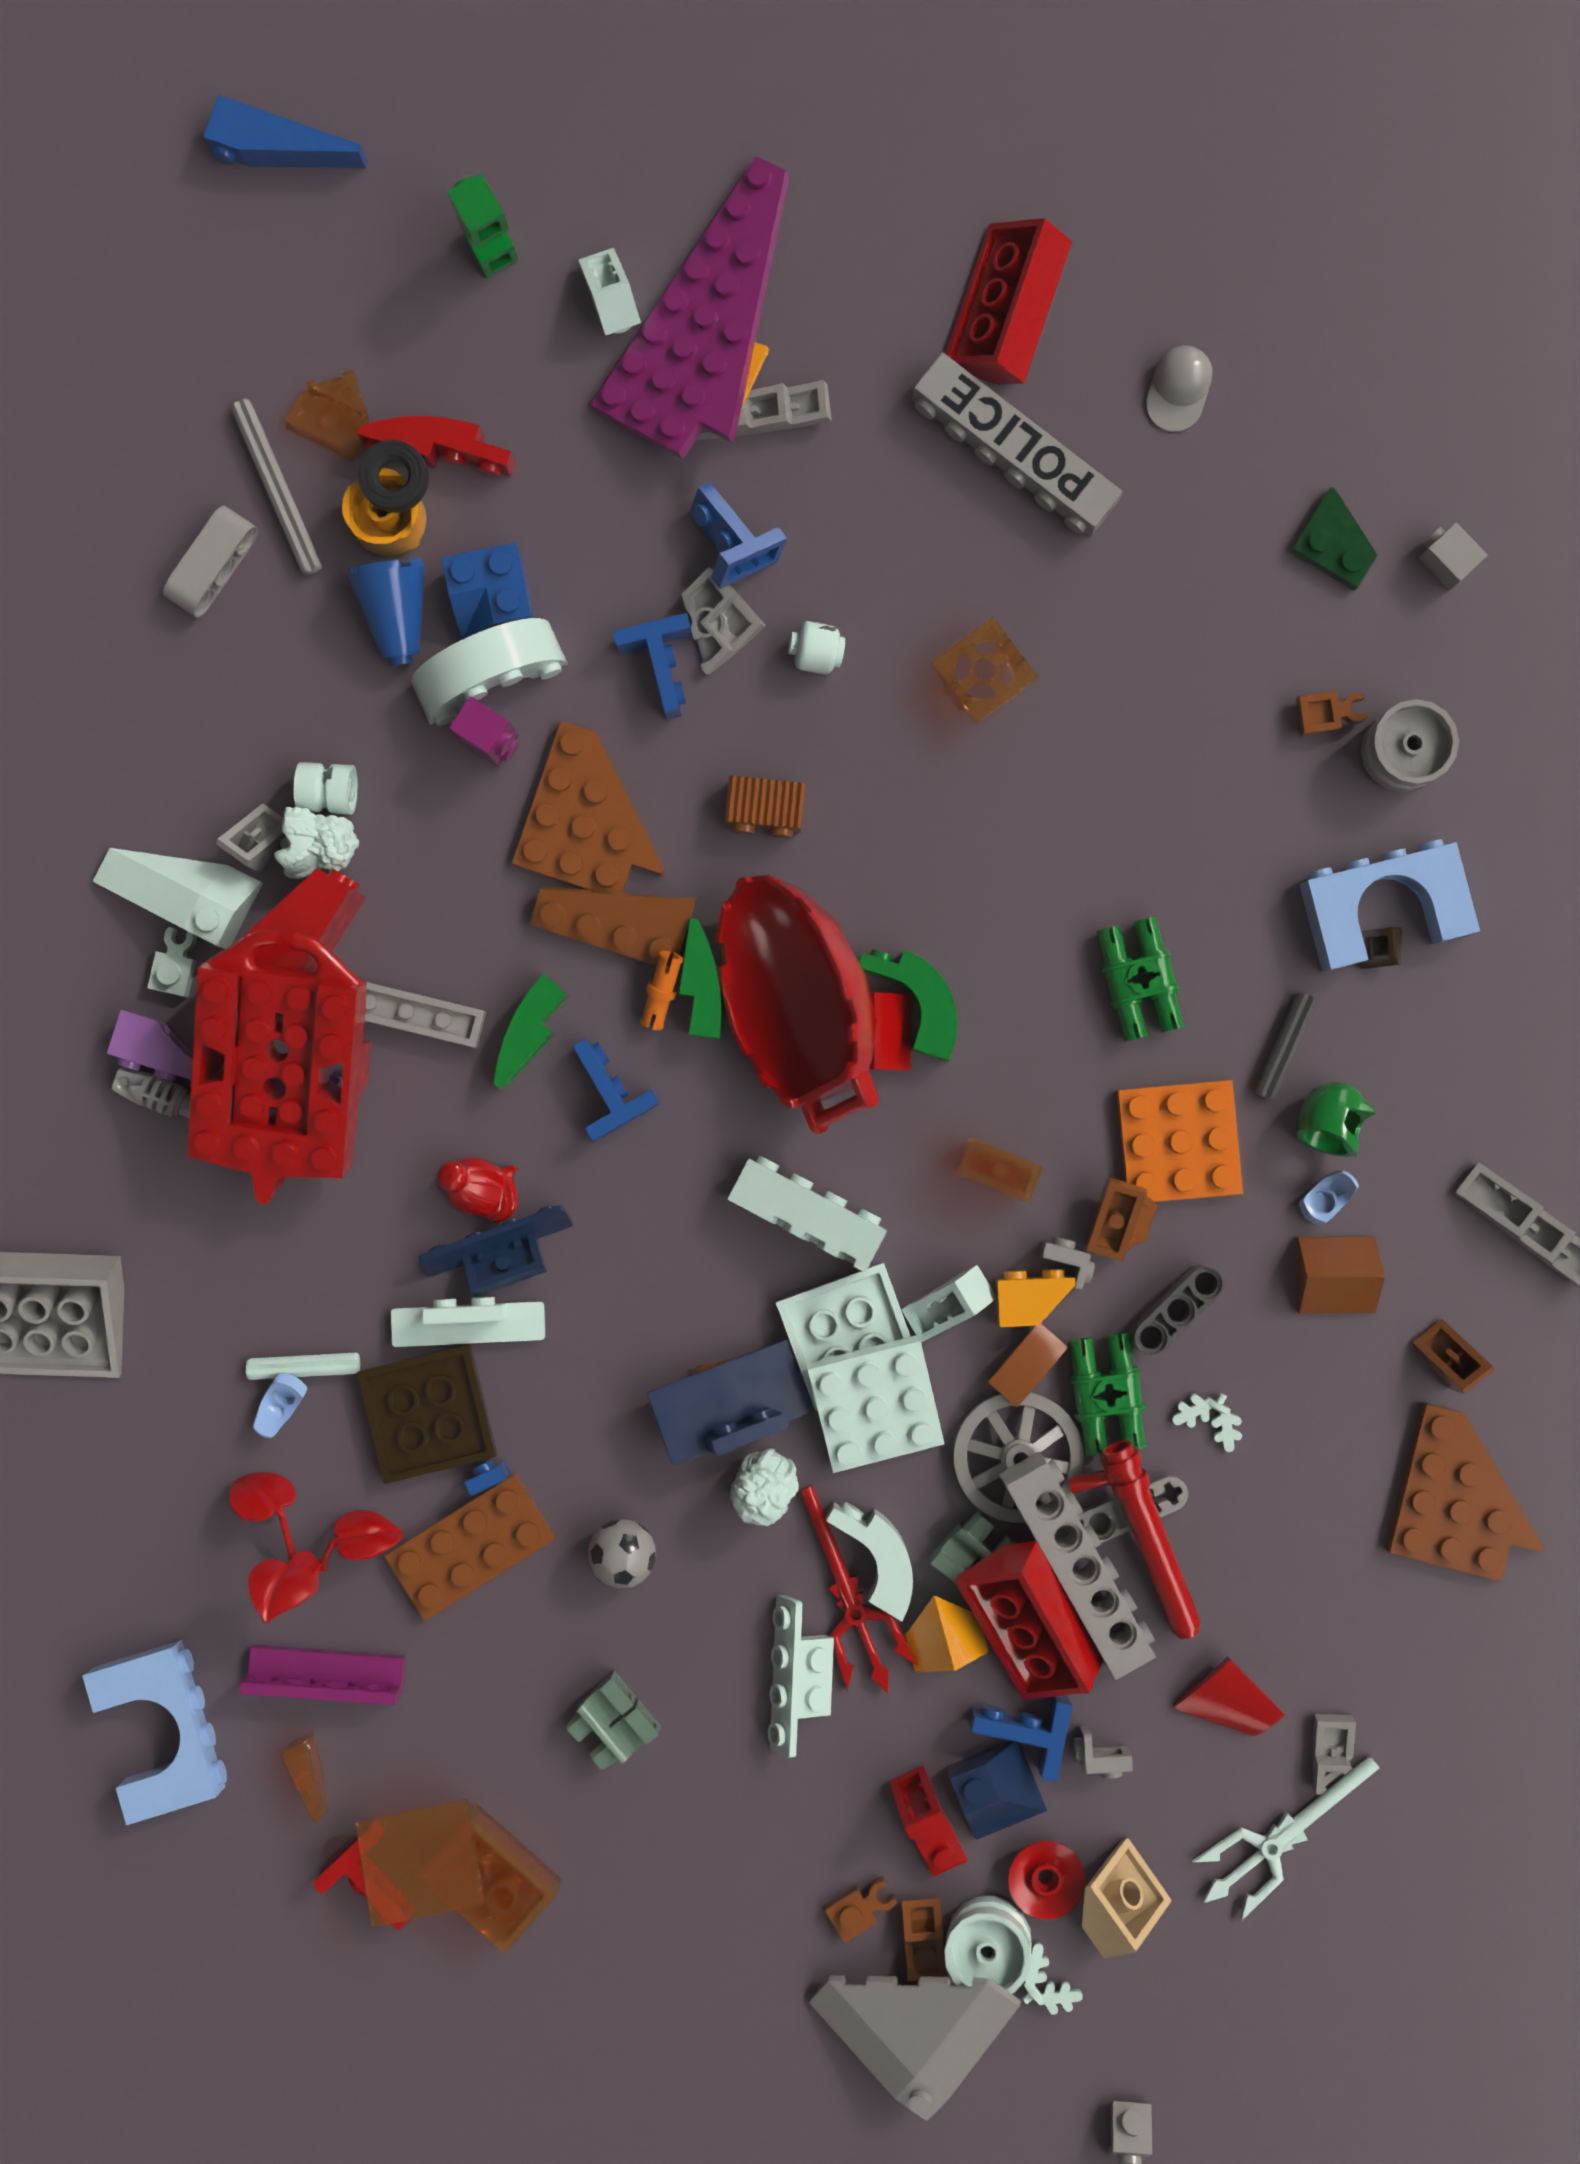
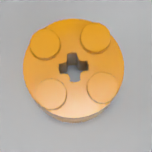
[342,468,427,556]

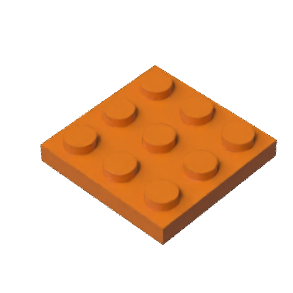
[1116,1080,1243,1202]

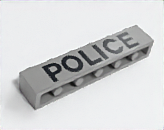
[912,352,1123,538]

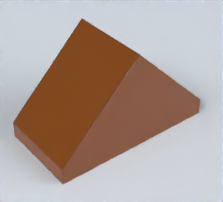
[1412,1319,1494,1394]

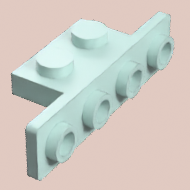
[391,1297,546,1347]
[768,1595,834,1758]

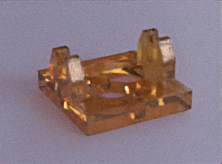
[931,616,1039,725]

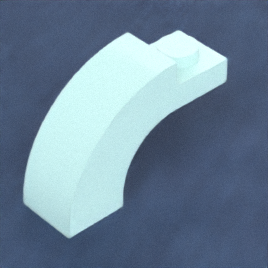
[826,1502,913,1621]

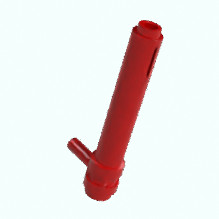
[1069,1440,1201,1639]

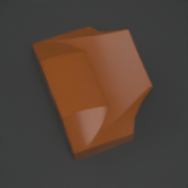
[1086,1177,1158,1262]

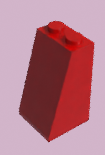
[238,868,366,986]

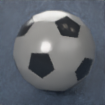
[588,1519,656,1589]

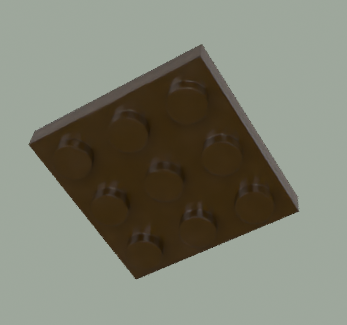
[357,1343,498,1484]

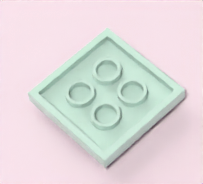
[776,1263,911,1411]
[806,1335,944,1473]

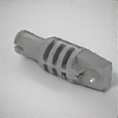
[112,1067,191,1119]

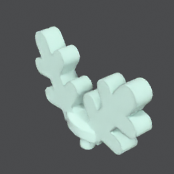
[1172,1393,1242,1452]
[1022,1942,1083,2015]

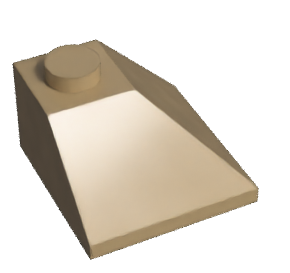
[1082,1837,1172,1959]

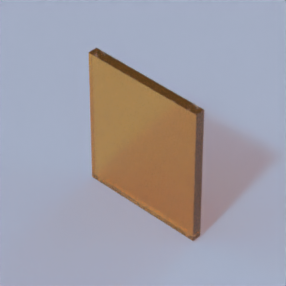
[356,1799,485,1927]

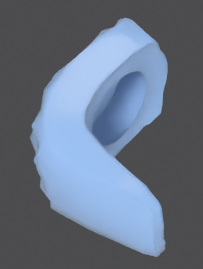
[1299,1170,1359,1226]
[252,1372,307,1439]

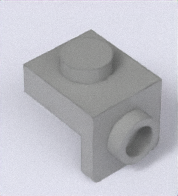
[1039,1236,1095,1291]
[1073,1725,1133,1778]
[1108,2101,1152,2164]

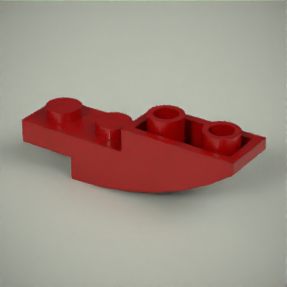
[357,416,516,477]

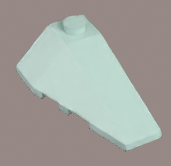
[93,848,263,949]

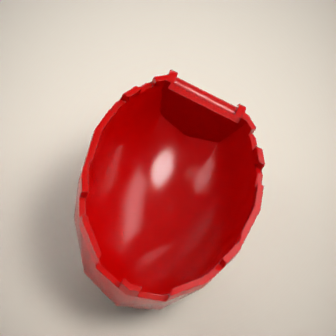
[716,874,879,1134]

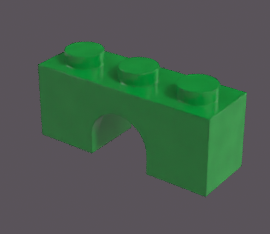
[447,173,519,278]

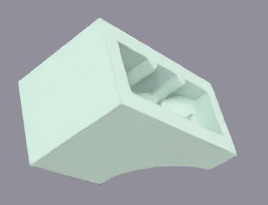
[578,247,641,336]
[901,1265,997,1342]

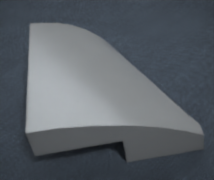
[682,567,766,675]

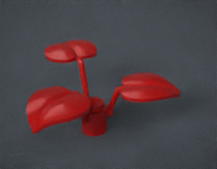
[229,1472,403,1624]

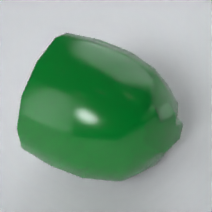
[1297,1082,1376,1157]

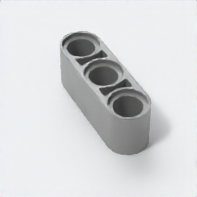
[163,505,258,618]

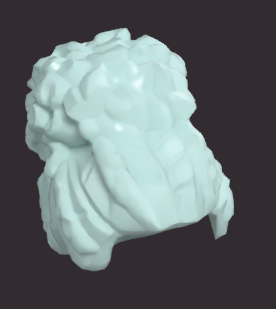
[274,807,359,880]
[730,1448,799,1526]

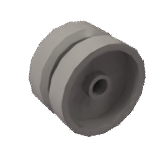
[1361,699,1459,792]

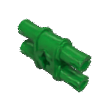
[1096,916,1185,1042]
[1068,1332,1147,1456]

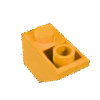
[994,1269,1075,1327]

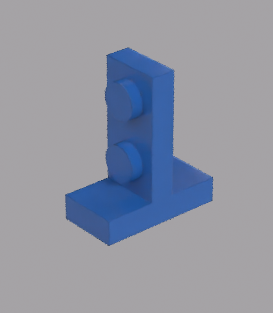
[690,483,787,589]
[613,613,692,720]
[573,1039,661,1142]
[969,1695,1072,1782]

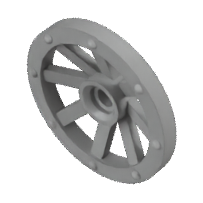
[953,1392,1084,1523]

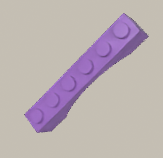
[107,1010,342,1091]

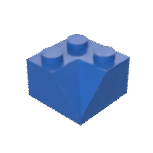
[441,542,535,640]

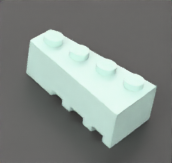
[727,1155,887,1273]

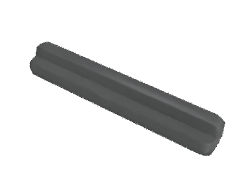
[1254,992,1317,1100]

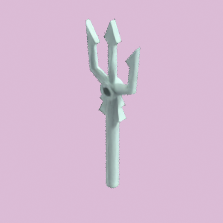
[1191,1756,1379,1922]

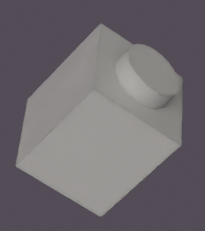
[1418,522,1488,591]

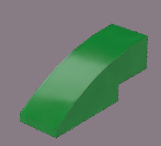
[679,918,723,1040]
[494,973,569,1090]

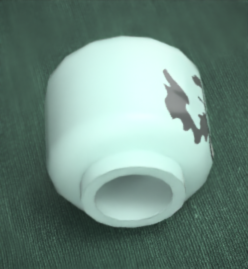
[788,621,845,675]

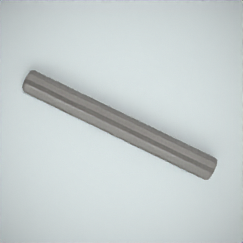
[231,399,322,576]

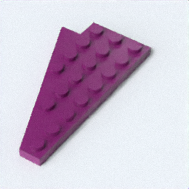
[591,156,790,459]

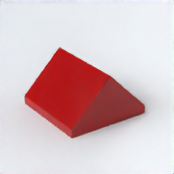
[869,992,911,1071]

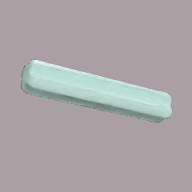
[246,1353,361,1380]

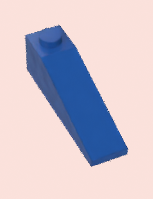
[203,95,368,168]

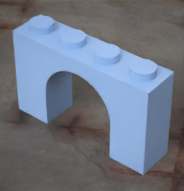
[1299,839,1480,972]
[82,1640,227,1825]

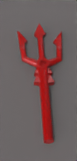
[799,1485,918,1694]

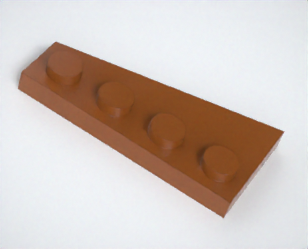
[530,886,698,967]

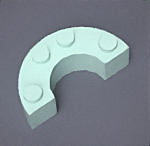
[411,618,568,726]

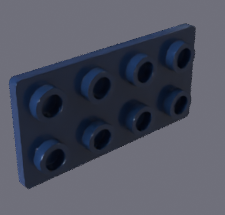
[647,1339,814,1465]

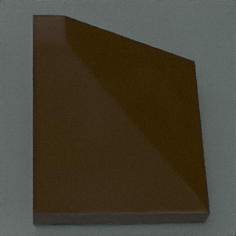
[1360,927,1402,969]

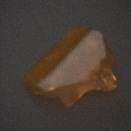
[284,370,370,461]

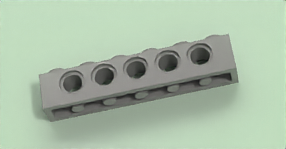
[999,1451,1156,1680]

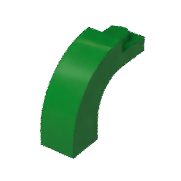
[859,949,958,1062]

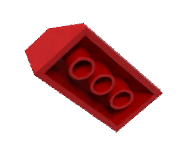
[945,218,1072,384]
[955,1541,1103,1700]

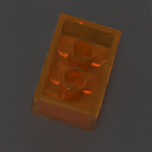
[417,1803,562,1954]

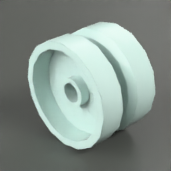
[945,1895,1032,1994]

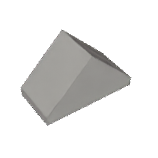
[216,803,285,873]

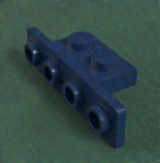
[418,1205,573,1297]

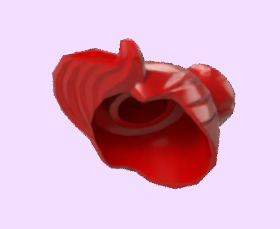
[437,1157,518,1223]

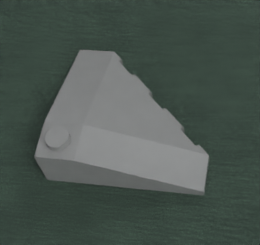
[809,1975,1021,2121]

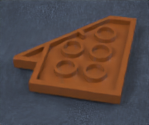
[512,721,665,893]
[1386,1402,1544,1582]

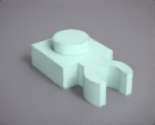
[147,927,197,997]

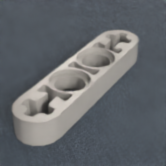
[1054,1474,1188,1543]

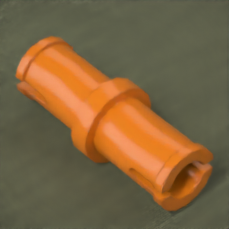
[640,951,683,1030]

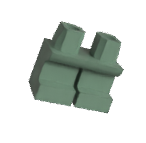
[928,1512,1017,1585]
[566,1670,661,1770]

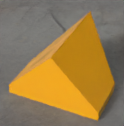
[905,1595,989,1672]

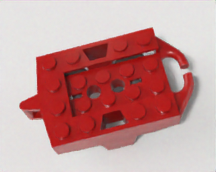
[187,930,371,1204]

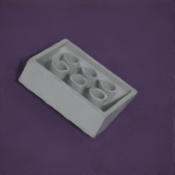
[0,1252,124,1378]

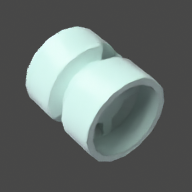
[294,762,358,815]

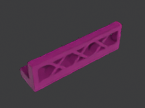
[239,1644,406,1705]

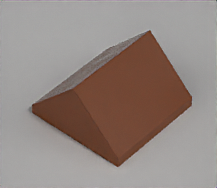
[1297,1236,1385,1314]

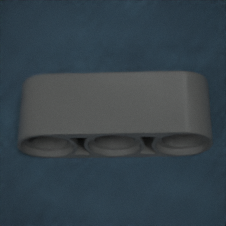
[1129,1264,1224,1355]

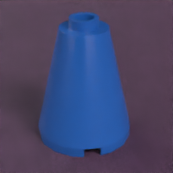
[347,558,425,665]

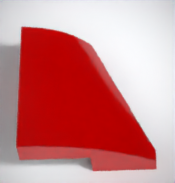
[1173,1656,1285,1737]

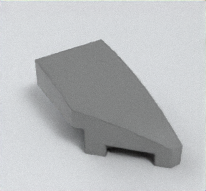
[1312,1714,1356,1795]

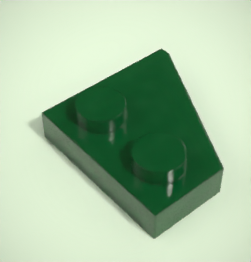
[1291,487,1378,591]

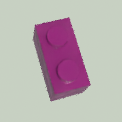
[449,696,519,767]

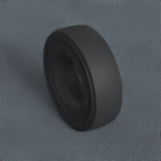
[358,440,429,513]

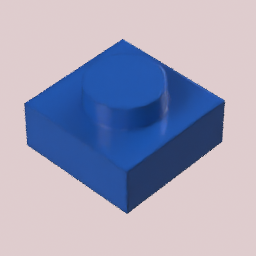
[464,1459,511,1496]

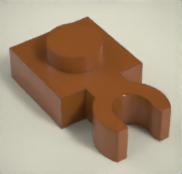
[1296,691,1368,736]
[824,1876,897,1943]

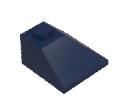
[947,1740,1047,1840]

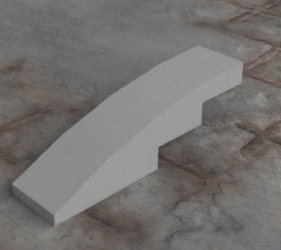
[696,380,832,440]
[1455,1162,1580,1288]

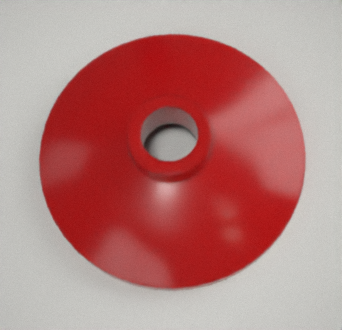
[1008,1840,1086,1920]

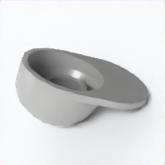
[1146,345,1213,432]

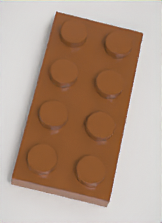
[384,1472,556,1621]

